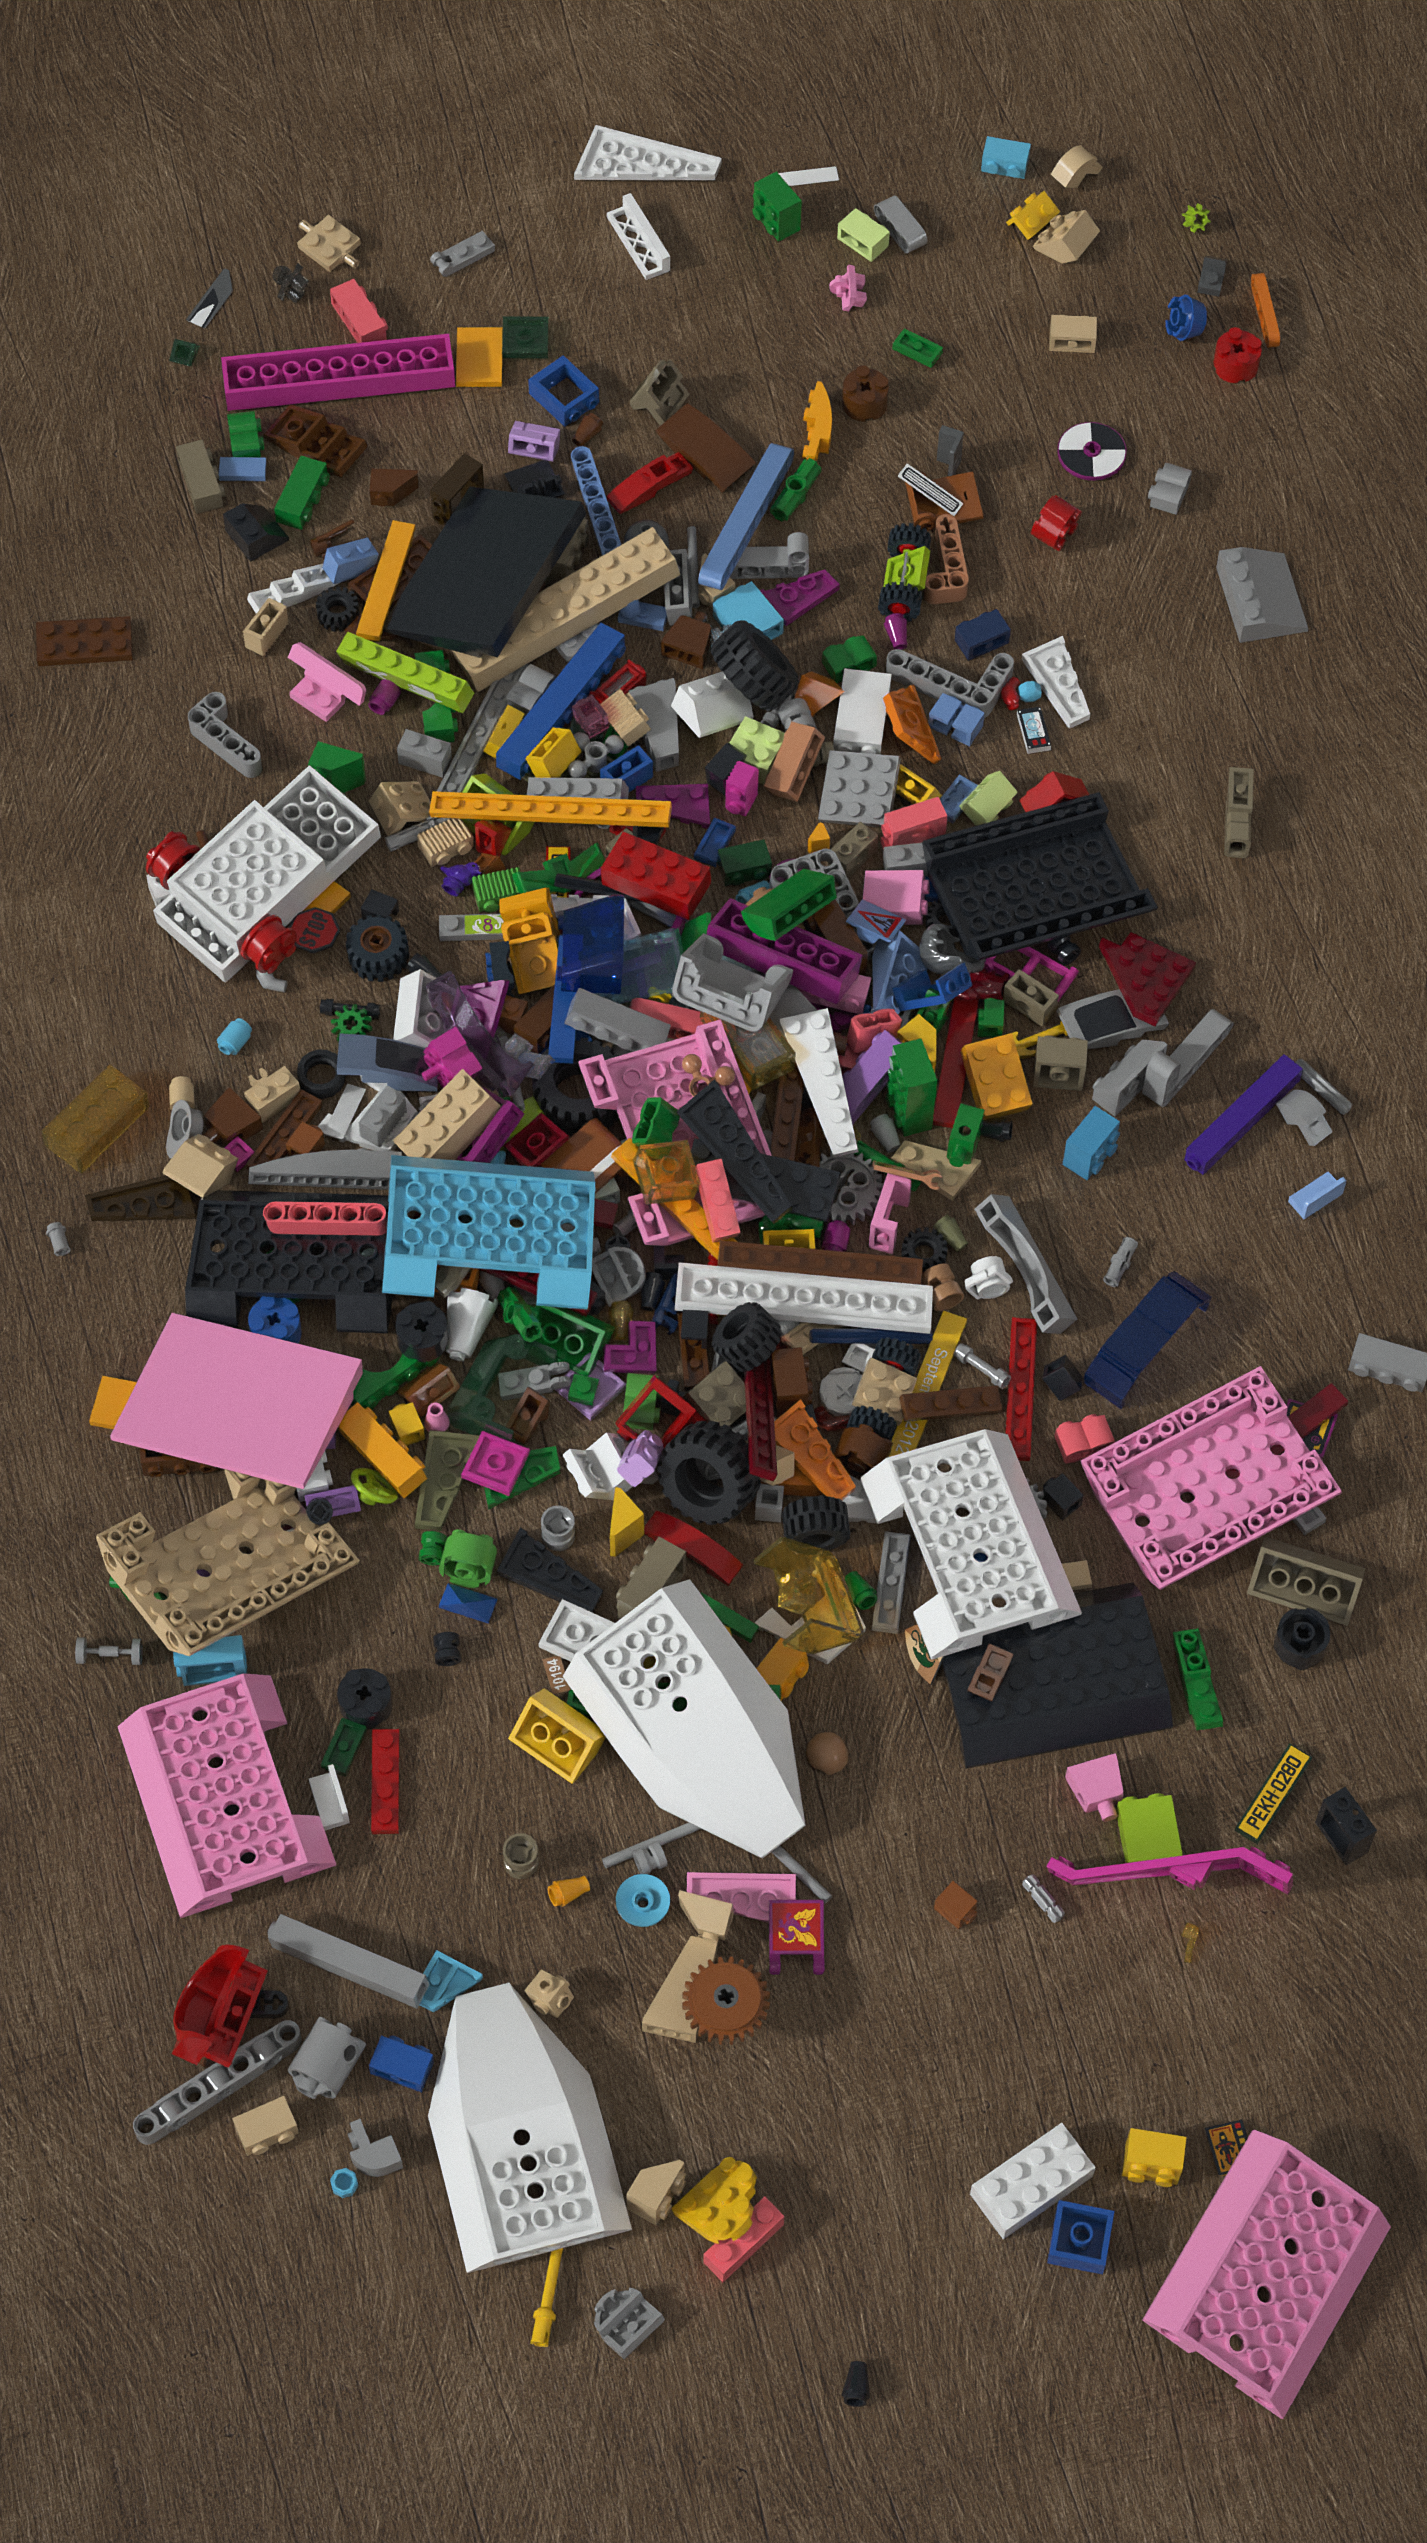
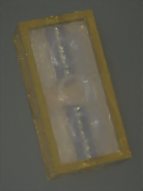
[700,1011,796,1090]

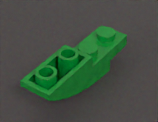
[1173,1628,1223,1731]

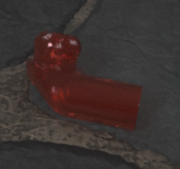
[814,1406,850,1431]

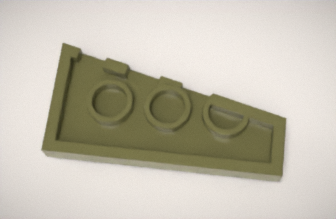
[415,1430,479,1531]

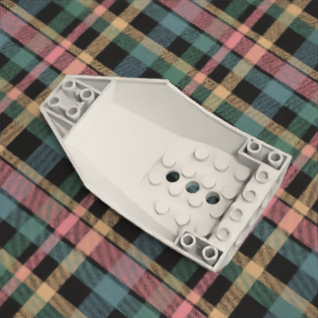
[563,1579,806,1859]
[428,1983,632,2273]

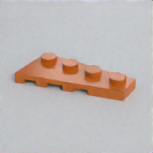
[774,1399,856,1501]

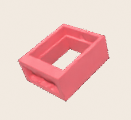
[880,797,948,850]

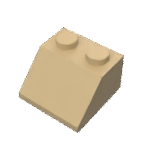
[163,1134,239,1198]

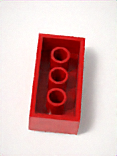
[600,831,711,920]

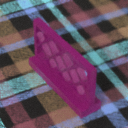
[456,1087,525,1163]

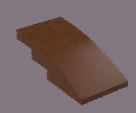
[655,403,756,493]
[263,404,368,477]

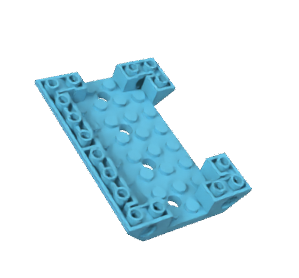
[382,1155,595,1309]

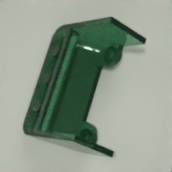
[448,1334,558,1443]

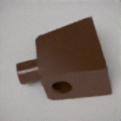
[661,611,712,669]
[202,1087,263,1146]

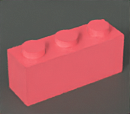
[330,279,388,343]
[694,1159,741,1243]
[703,2196,784,2282]

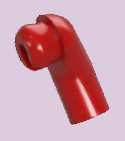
[1001,677,1020,710]

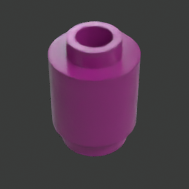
[368,679,401,715]
[821,1220,851,1252]

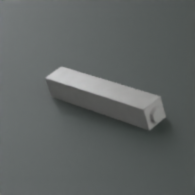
[268,1914,429,2009]

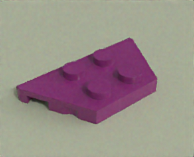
[445,979,510,1071]

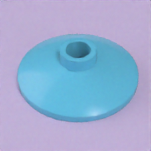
[616,1874,670,1927]

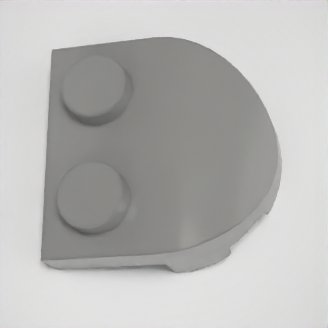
[592,1247,646,1307]
[594,2288,665,2359]

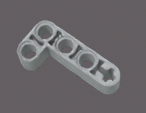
[730,532,809,579]
[188,692,262,778]

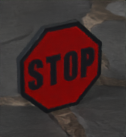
[288,907,341,954]

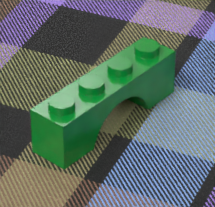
[414,650,458,742]
[351,1354,440,1410]

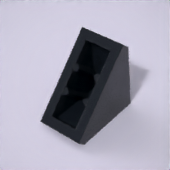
[705,742,747,796]

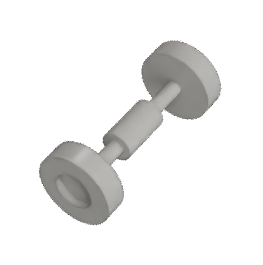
[75,1637,143,1665]

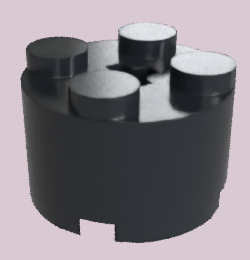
[396,1301,449,1362]
[1274,1608,1330,1670]
[337,1668,392,1730]

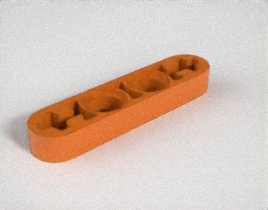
[1251,273,1280,348]

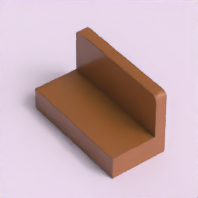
[397,1362,461,1418]

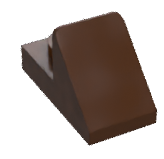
[503,1387,550,1444]

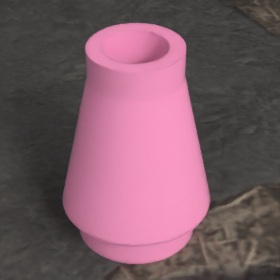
[424,1403,450,1432]

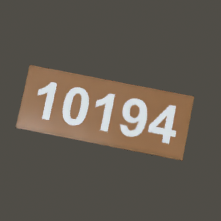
[542,1656,571,1694]

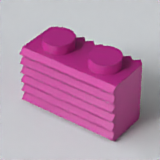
[725,761,759,816]

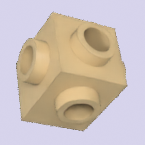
[525,1970,574,2018]

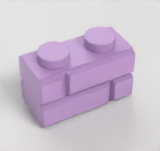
[508,421,560,462]
[617,1430,664,1487]

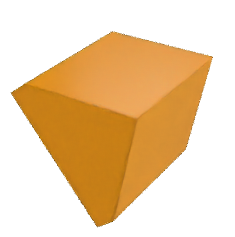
[807,822,830,853]

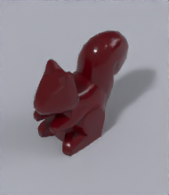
[956,968,1010,1001]

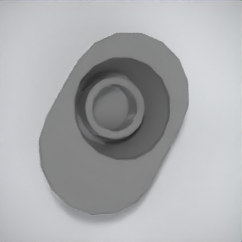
[166,1100,203,1159]

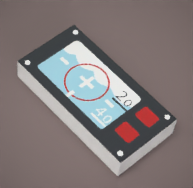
[1017,707,1051,754]

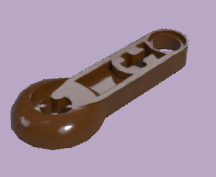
[794,1106,823,1167]

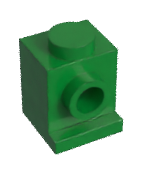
[977,998,1004,1038]

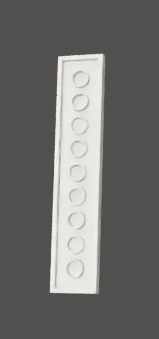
[675,1263,933,1334]

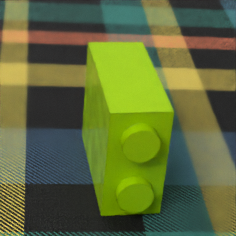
[1116,1793,1183,1863]

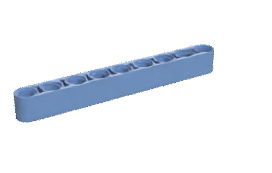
[698,443,794,590]
[571,446,641,618]

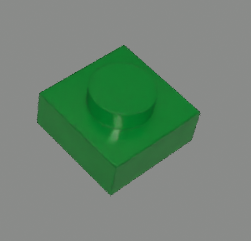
[568,1374,599,1406]

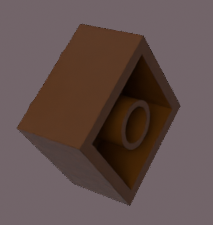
[770,1347,813,1419]

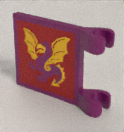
[769,1900,824,1975]

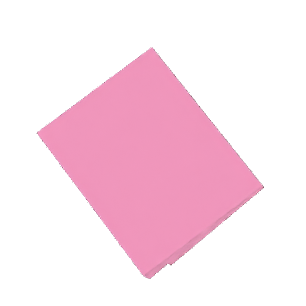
[110,1313,363,1489]

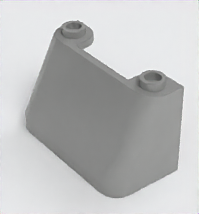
[672,933,793,1032]

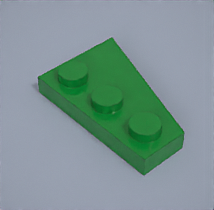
[484,1446,561,1510]

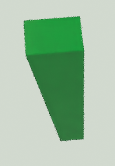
[700,1592,759,1643]

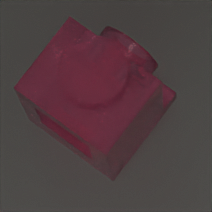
[572,695,609,739]

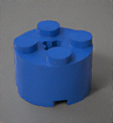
[248,1296,302,1344]

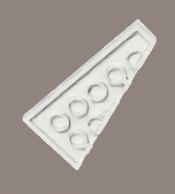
[574,125,722,180]

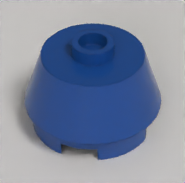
[1165,295,1207,341]

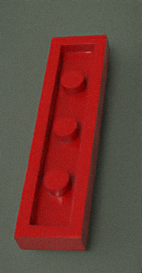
[371,1729,400,1834]

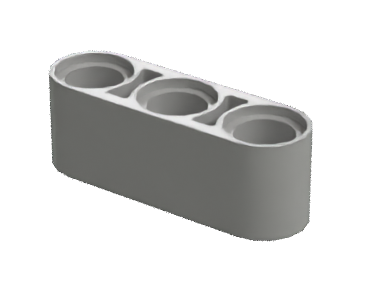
[874,195,928,253]

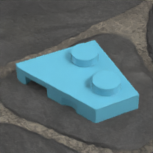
[419,1950,483,2012]

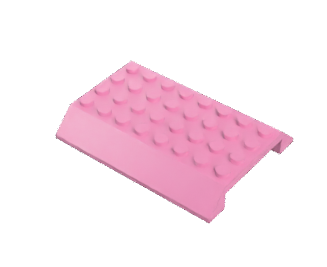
[578,1019,772,1246]

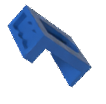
[892,963,973,1011]

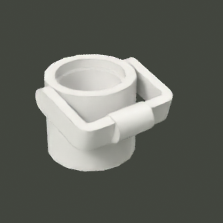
[965,1256,1013,1300]

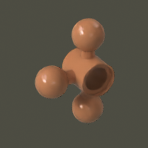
[682,1054,735,1097]

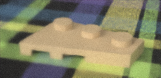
[891,1140,981,1201]

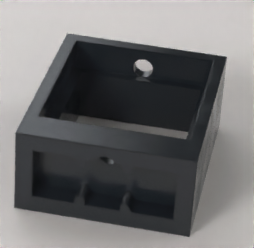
[1315,1786,1377,1866]

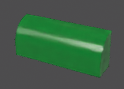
[741,868,837,941]

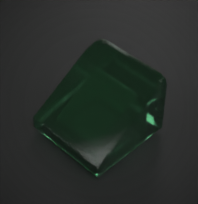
[169,339,200,367]

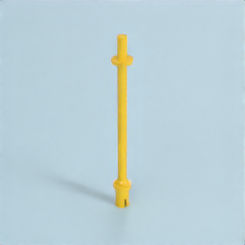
[530,2248,563,2347]

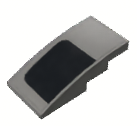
[1056,989,1169,1049]

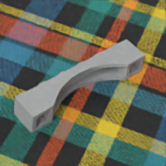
[975,1194,1077,1334]

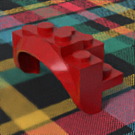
[172,1945,268,2068]

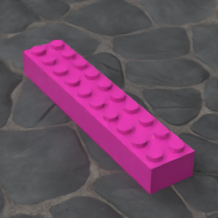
[221,334,455,411]

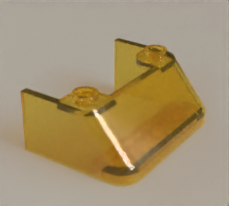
[753,1536,864,1654]

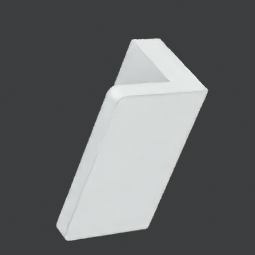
[309,1764,350,1830]

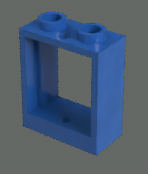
[528,356,599,427]

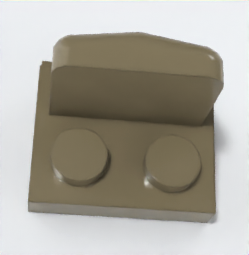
[630,359,689,426]

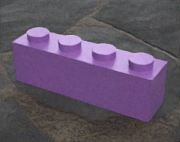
[842,1030,902,1124]

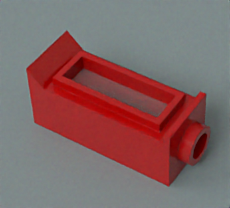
[590,659,646,720]

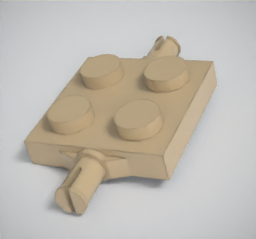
[297,215,361,272]

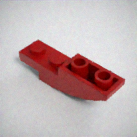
[606,452,693,514]

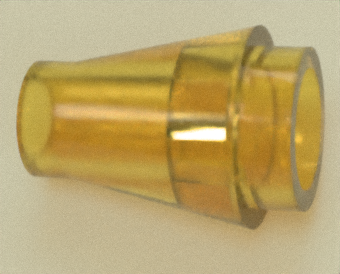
[609,1301,634,1340]

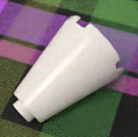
[446,1288,498,1361]

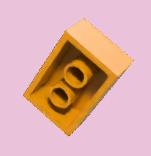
[960,1033,1033,1120]

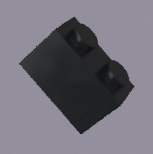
[223,503,289,562]

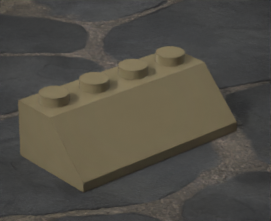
[1247,1537,1366,1626]

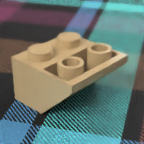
[1033,210,1100,264]
[627,2160,686,2225]

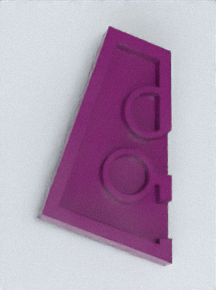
[636,784,710,829]

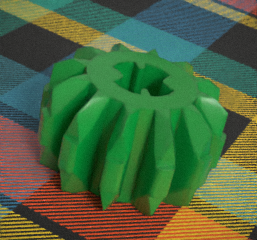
[331,1004,373,1042]

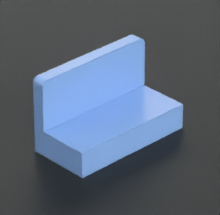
[1288,1171,1346,1219]

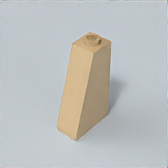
[642,1935,718,2043]

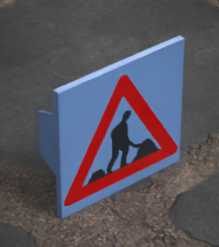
[846,899,906,944]

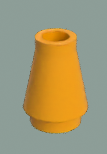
[548,1876,590,1907]

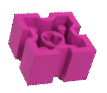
[422,1027,483,1088]

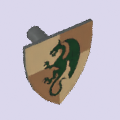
[905,1625,944,1685]

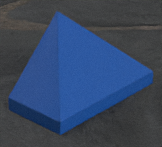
[439,1583,497,1623]

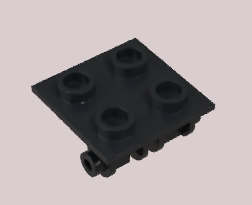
[504,460,565,498]

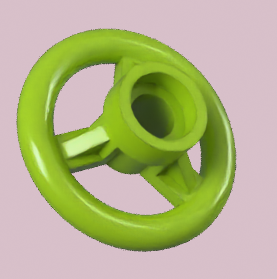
[351,1468,398,1505]

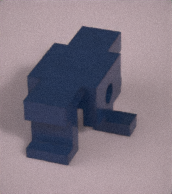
[651,1273,678,1335]

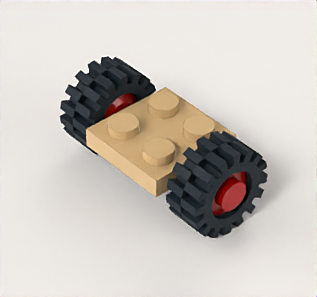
[846,1337,921,1441]

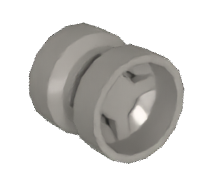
[632,1841,668,1874]

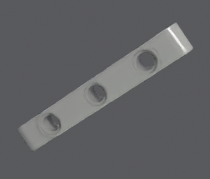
[133,2020,302,2145]

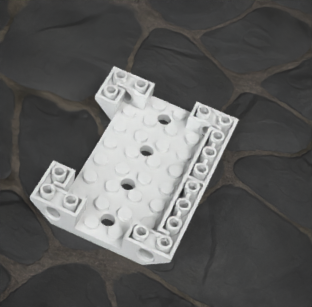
[860,1429,1082,1660]

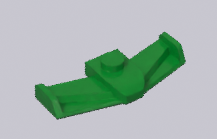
[512,842,605,894]

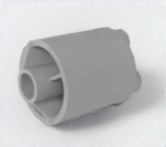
[288,2017,366,2099]

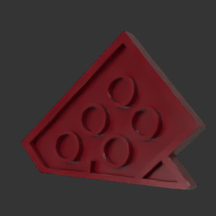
[1099,932,1196,1027]

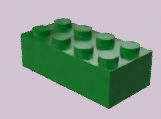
[886,1038,937,1137]

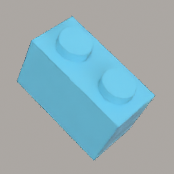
[981,136,1031,179]

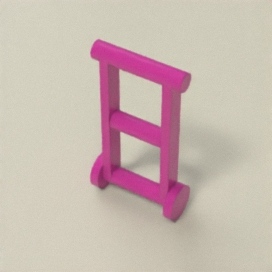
[984,947,1079,1002]

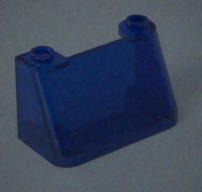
[556,895,624,994]

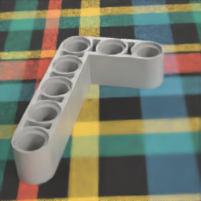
[886,649,1014,718]
[769,849,876,961]
[1142,1009,1234,1107]

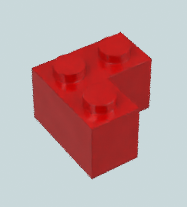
[1019,771,1089,812]

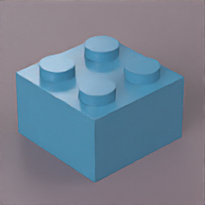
[1063,1106,1120,1180]

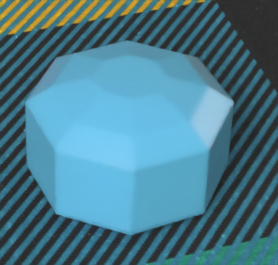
[1018,681,1042,702]
[330,2168,358,2198]

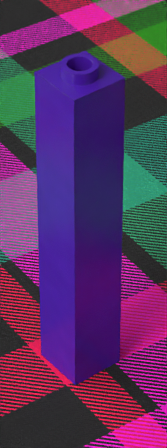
[1184,1054,1303,1175]

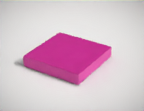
[461,1431,530,1496]

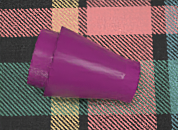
[884,613,907,650]

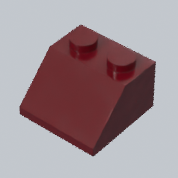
[504,1113,570,1167]

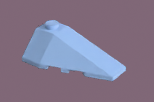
[872,930,927,1014]

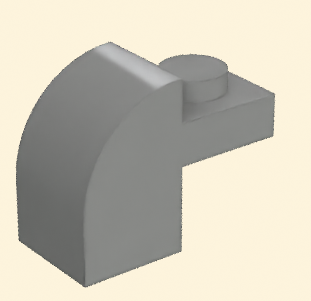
[1276,1090,1332,1146]
[348,2119,403,2177]

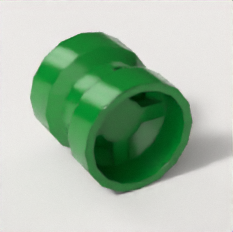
[418,1531,447,1566]

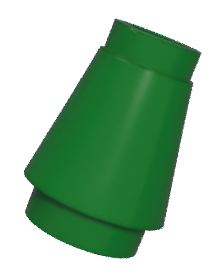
[844,1571,877,1610]

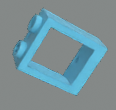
[173,1635,247,1686]

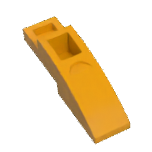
[802,381,832,461]

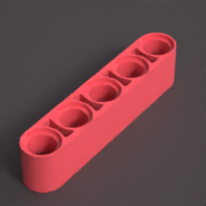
[263,1202,388,1236]

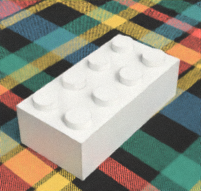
[970,2123,1096,2239]

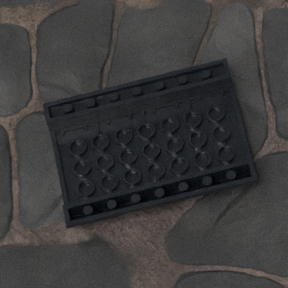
[922,792,1158,961]
[942,1582,1173,1769]

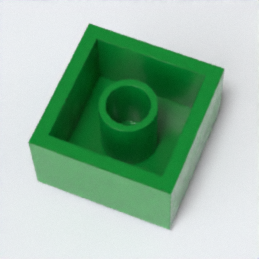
[752,171,802,242]

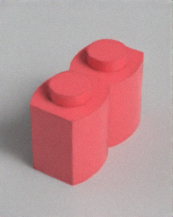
[847,1009,902,1053]
[1054,1414,1115,1464]

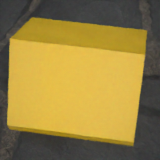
[610,1487,644,1557]

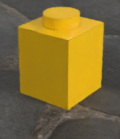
[389,1402,425,1446]

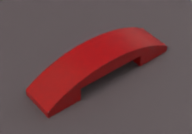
[644,1511,743,1586]

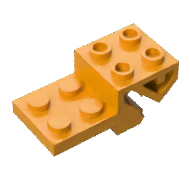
[500,888,560,995]

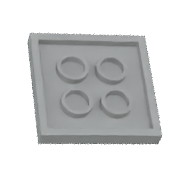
[818,750,901,827]

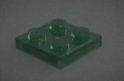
[502,316,549,358]

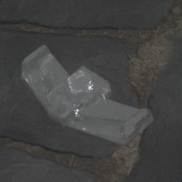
[490,1024,555,1079]

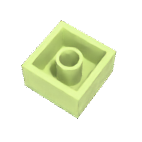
[729,716,785,785]

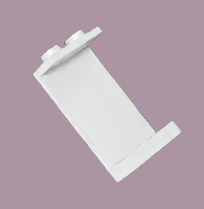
[833,668,892,755]

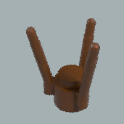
[310,519,354,560]

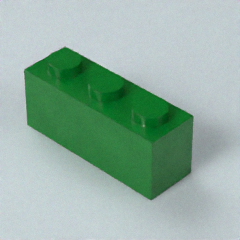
[274,456,330,530]

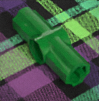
[770,458,822,522]
[497,1286,544,1342]

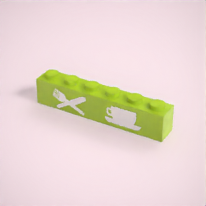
[336,632,474,713]

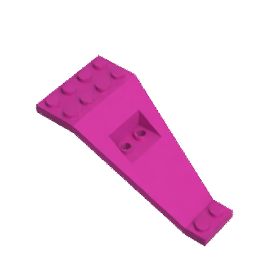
[1046,1846,1293,1894]

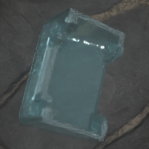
[579,927,683,1004]

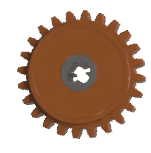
[682,1956,770,2045]

